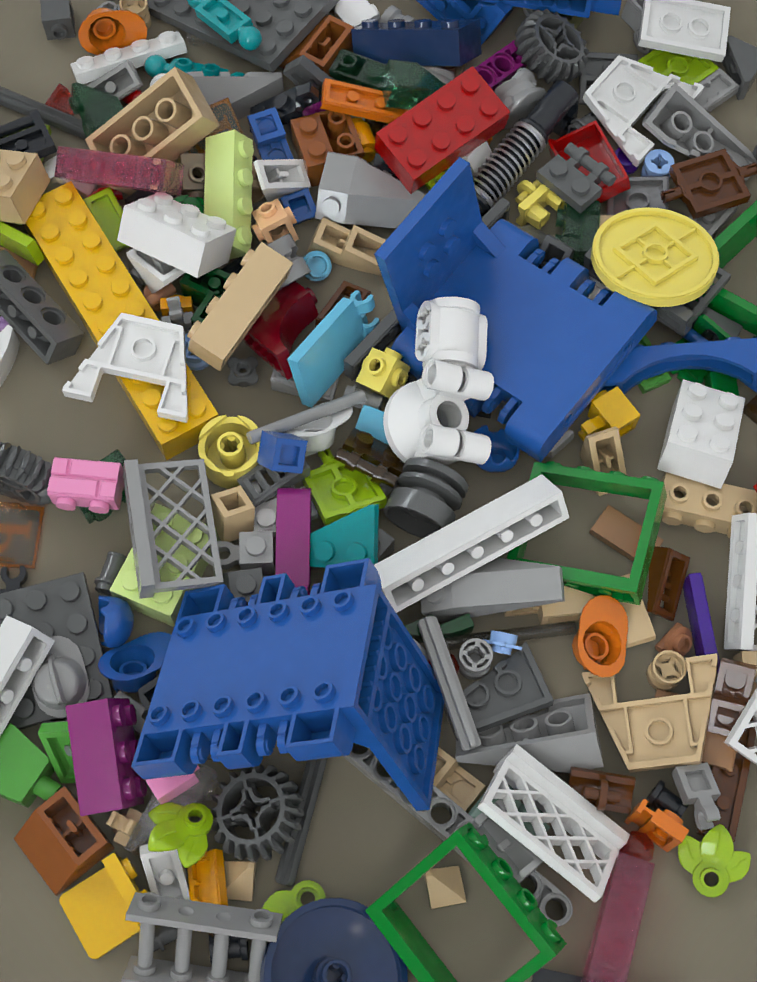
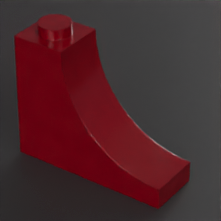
[243,281,319,380]

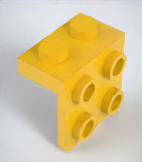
[59,852,148,959]

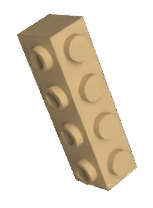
[187,242,293,371]
[661,472,757,538]

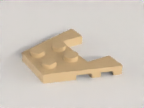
[582,653,719,773]

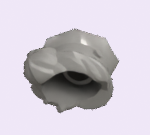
[494,68,546,129]

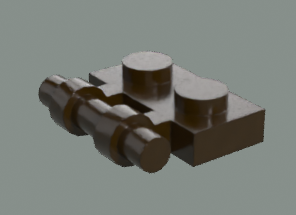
[334,428,405,488]

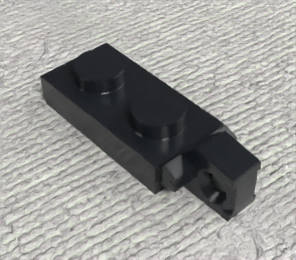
[250,82,320,133]

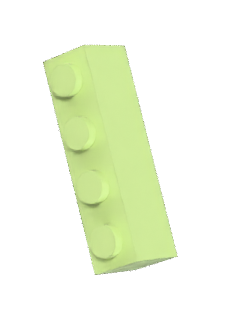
[204,129,254,260]

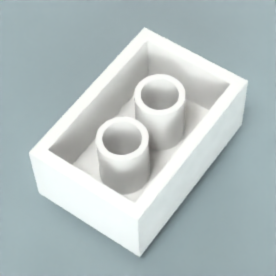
[117,192,236,278]
[657,379,745,489]

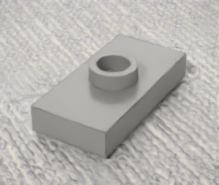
[695,68,740,113]

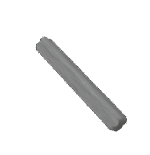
[418,616,481,751]

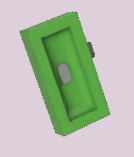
[37,719,76,784]

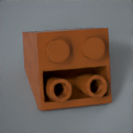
[279,15,354,78]
[290,110,365,187]
[14,786,115,896]

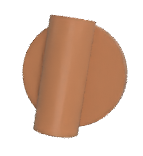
[142,283,177,311]
[655,622,693,657]

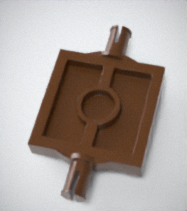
[660,148,757,219]

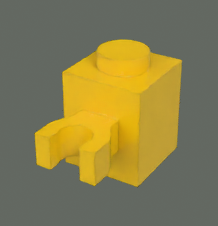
[578,386,641,442]

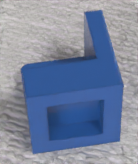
[257,430,308,474]

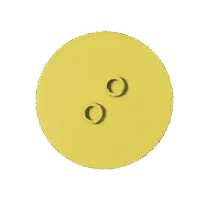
[591,207,719,307]

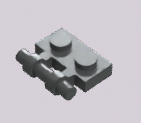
[536,142,617,213]

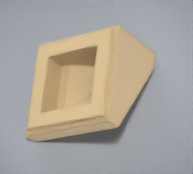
[224,861,256,902]
[424,866,466,909]

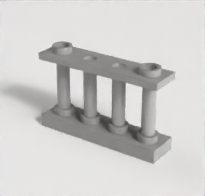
[121,892,283,982]

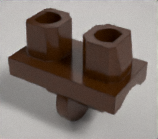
[568,767,636,814]

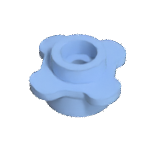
[483,630,522,655]

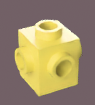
[356,347,410,399]

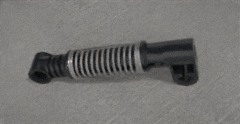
[473,80,579,218]

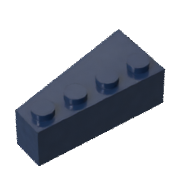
[351,19,482,66]

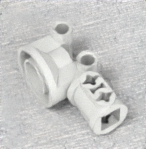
[383,297,494,465]

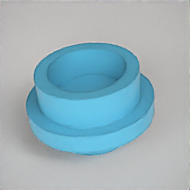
[304,251,332,282]

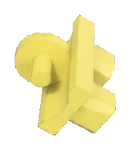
[515,180,567,230]

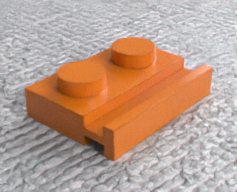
[624,799,690,852]

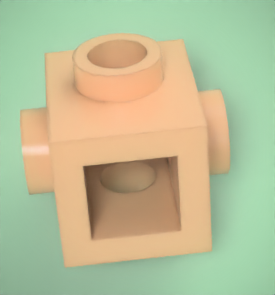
[252,198,299,244]

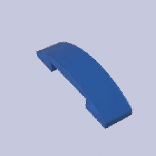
[247,107,316,226]

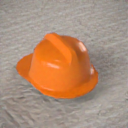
[78,8,147,55]
[572,595,628,677]

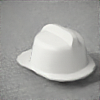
[284,402,353,457]

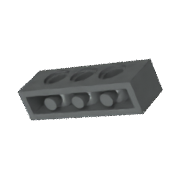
[0,249,85,365]

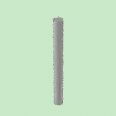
[246,389,367,445]

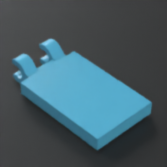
[287,290,380,408]

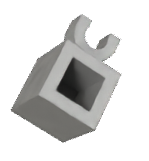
[217,531,276,576]

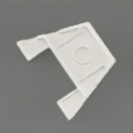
[583,55,704,167]
[62,313,188,423]

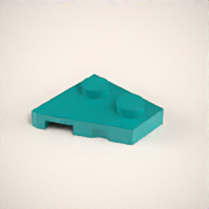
[310,504,379,568]

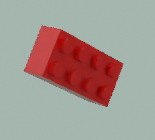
[374,66,510,194]

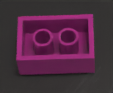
[65,698,147,816]

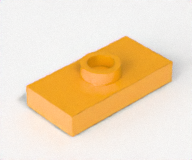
[187,849,228,932]

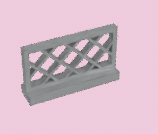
[123,459,224,599]

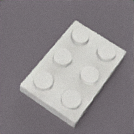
[638,0,731,62]

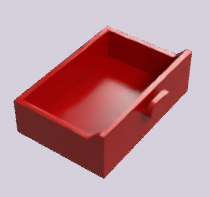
[548,120,631,211]

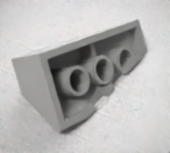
[187,71,284,136]
[642,83,757,182]
[315,151,427,228]
[421,557,565,623]
[455,693,604,773]

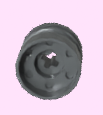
[384,457,469,538]

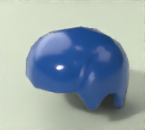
[474,425,520,472]
[98,596,134,648]

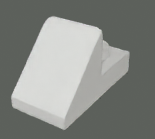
[139,844,190,900]

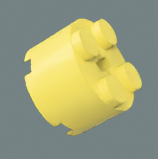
[198,415,260,489]

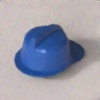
[98,632,171,693]

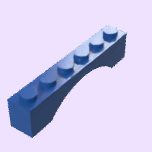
[597,337,757,395]

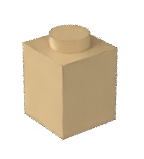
[210,485,255,542]

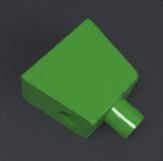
[0,723,63,808]

